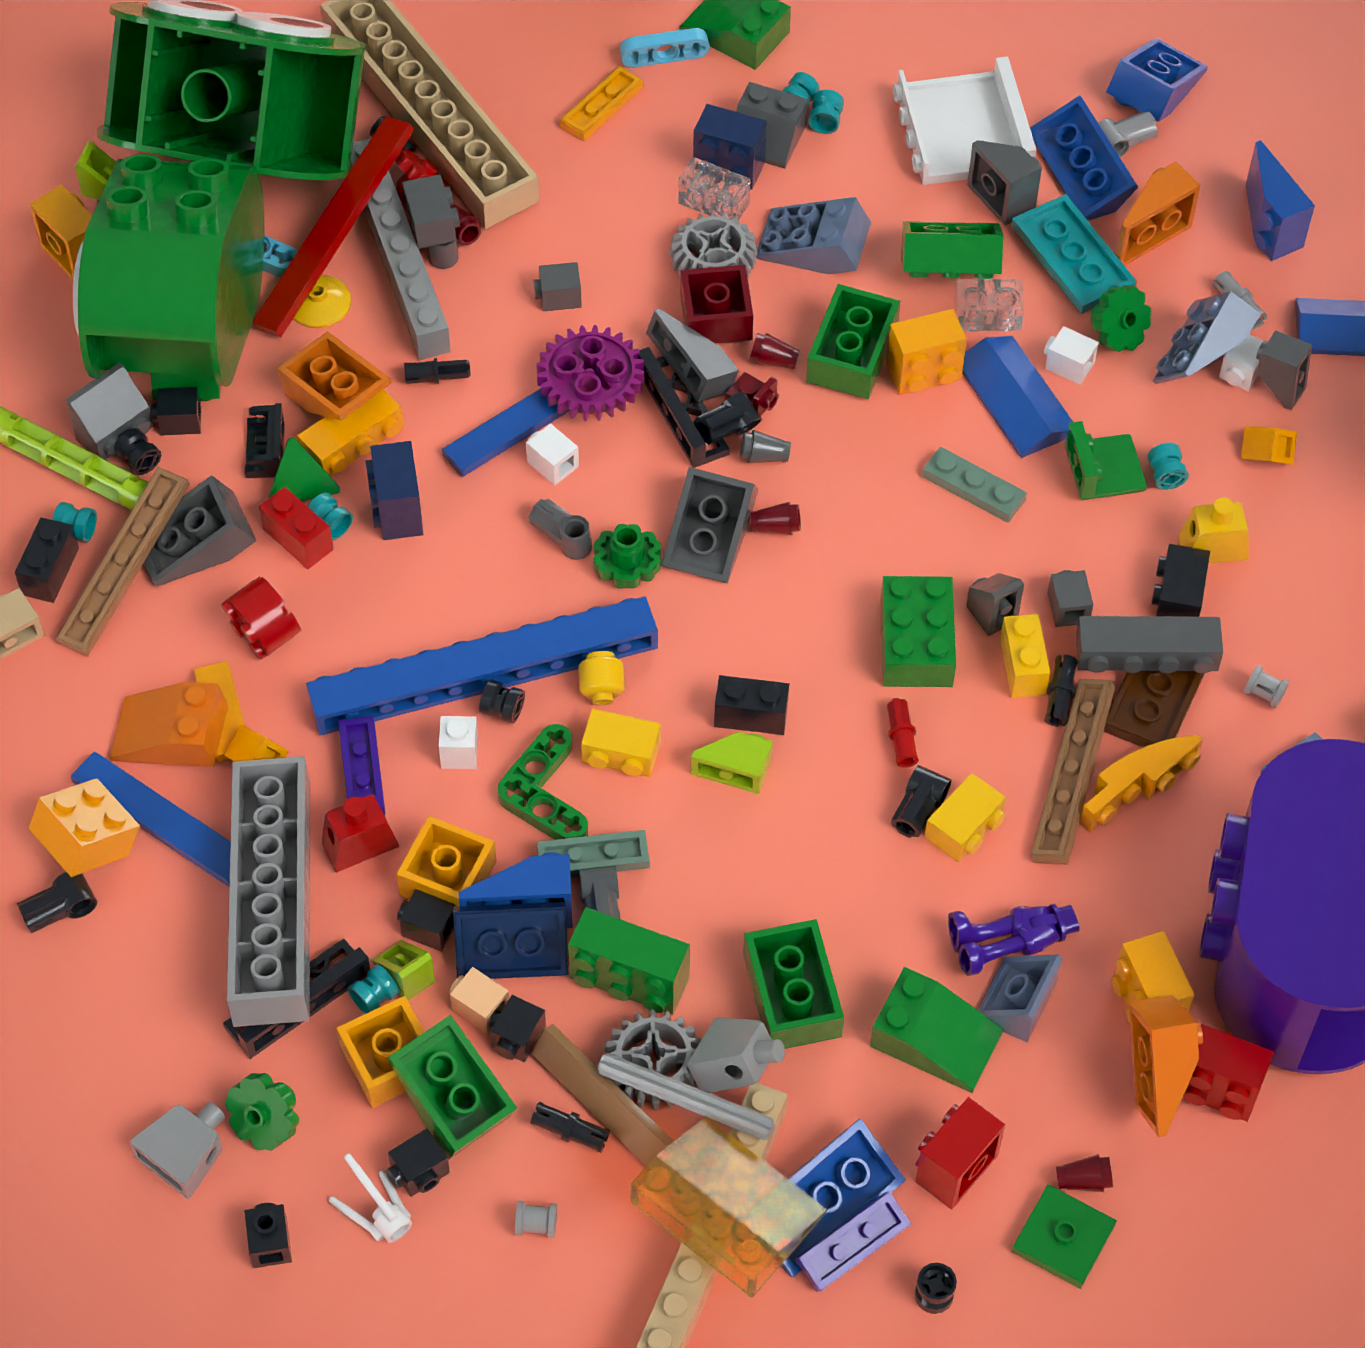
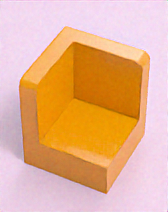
[1241,426,1298,465]
[224,724,289,762]

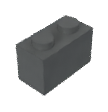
[402,174,460,249]

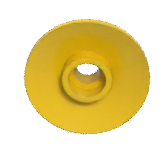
[293,275,351,328]

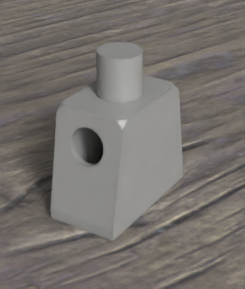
[687,1018,785,1093]
[130,1102,225,1200]

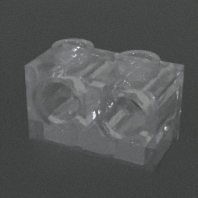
[678,157,750,221]
[954,279,1024,332]

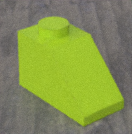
[691,731,773,794]

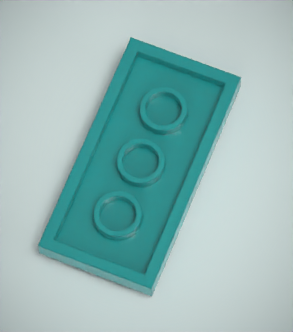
[1011,194,1137,314]

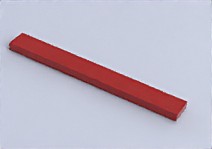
[252,116,414,338]

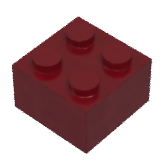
[680,265,754,344]

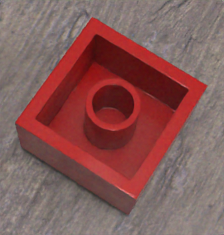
[1183,1024,1274,1122]
[915,1096,1005,1210]

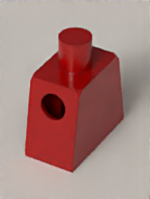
[322,795,399,873]

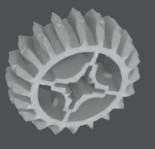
[670,211,757,278]
[605,1009,701,1111]

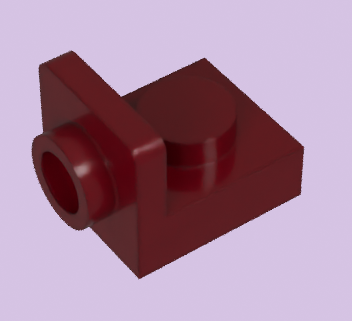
[725,372,779,416]

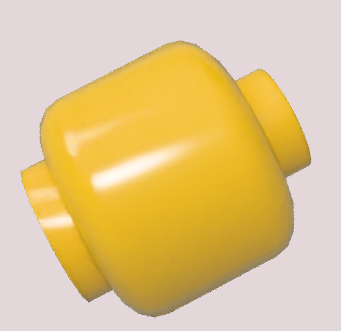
[578,651,625,705]

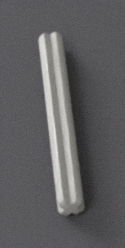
[598,1053,775,1140]

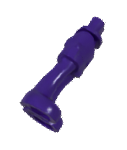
[948,904,1080,976]

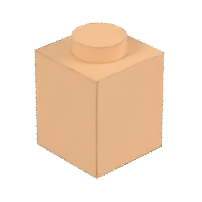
[449,967,509,1034]

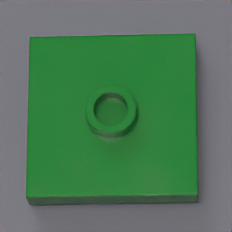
[1011,1184,1117,1289]

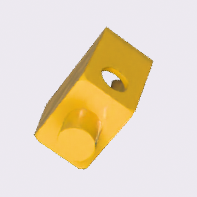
[1178,497,1249,563]

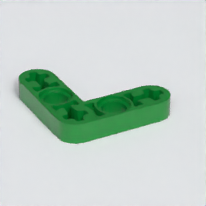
[498,724,588,840]

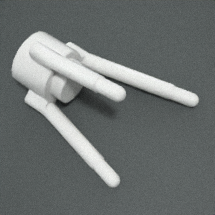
[329,1154,413,1243]

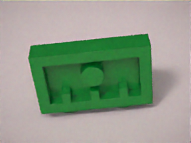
[1065,421,1147,501]

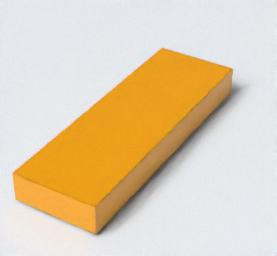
[560,66,644,142]
[194,661,246,762]

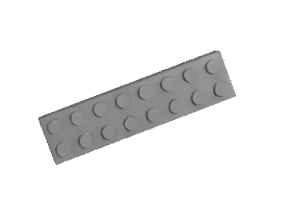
[227,756,310,1027]

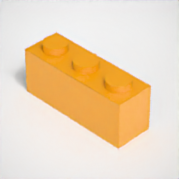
[297,389,404,476]

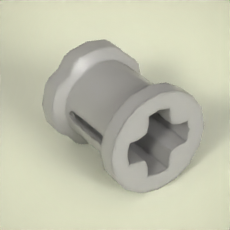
[1244,665,1290,709]
[515,1201,557,1238]

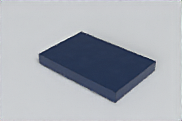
[453,902,569,979]

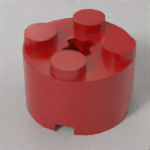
[220,576,301,660]

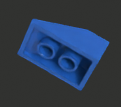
[1106,38,1208,122]
[1245,140,1315,261]
[459,852,573,928]

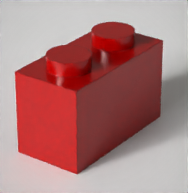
[259,486,334,569]

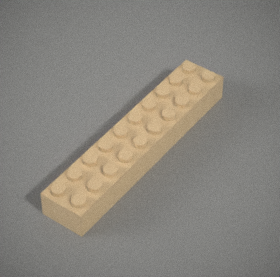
[320,0,539,229]

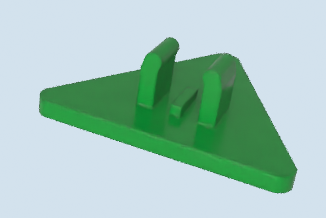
[268,437,340,501]

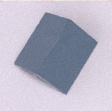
[978,954,1062,1042]

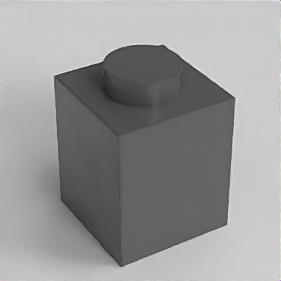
[533,262,582,312]
[1047,570,1094,627]

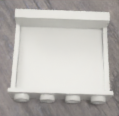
[893,56,1036,185]

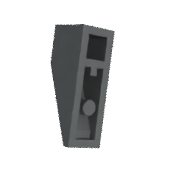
[646,309,739,402]

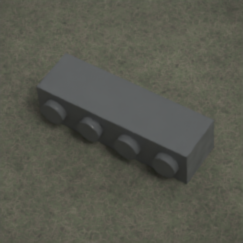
[1076,616,1223,673]

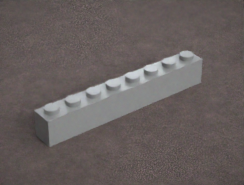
[350,138,451,360]

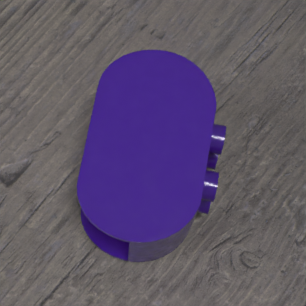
[1199,739,1365,1074]

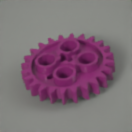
[536,325,644,421]

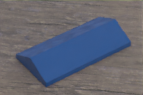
[1030,95,1138,221]
[1295,298,1365,356]
[962,336,1073,458]
[745,1119,906,1277]

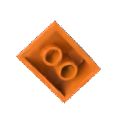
[1116,161,1201,266]
[277,331,392,421]
[110,682,228,767]
[1129,995,1203,1137]

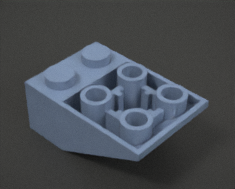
[756,197,871,274]
[1153,291,1261,384]

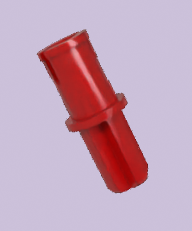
[887,698,919,768]

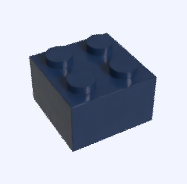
[693,104,767,190]
[365,441,424,540]

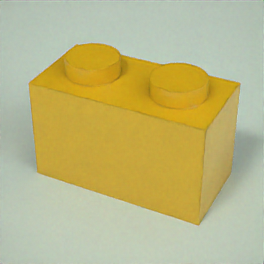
[1000,614,1050,698]
[581,708,661,777]
[925,773,1006,862]

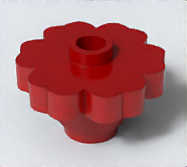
[395,148,452,204]

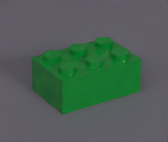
[901,221,1004,279]
[806,284,901,399]
[880,576,956,687]
[568,907,690,1015]
[743,919,844,1049]

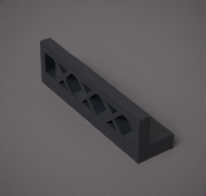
[639,347,730,468]
[223,938,370,1059]

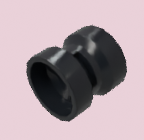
[114,428,162,475]
[479,679,525,724]
[915,1262,957,1314]

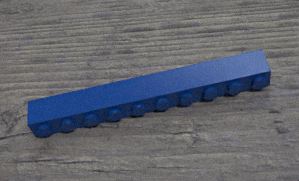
[306,596,658,736]

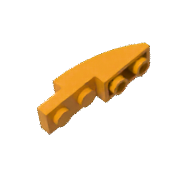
[1080,735,1203,832]

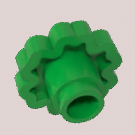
[1090,285,1151,352]
[593,524,661,589]
[225,1073,299,1151]

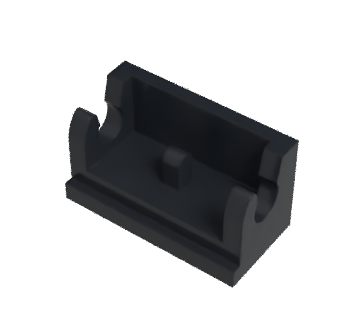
[245,403,285,478]

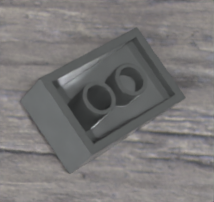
[661,467,758,584]
[144,475,257,586]

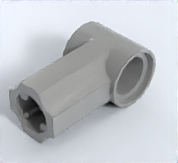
[1098,112,1158,158]

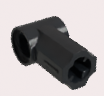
[693,391,762,445]
[891,765,952,838]
[17,872,97,933]

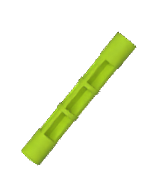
[0,406,148,511]

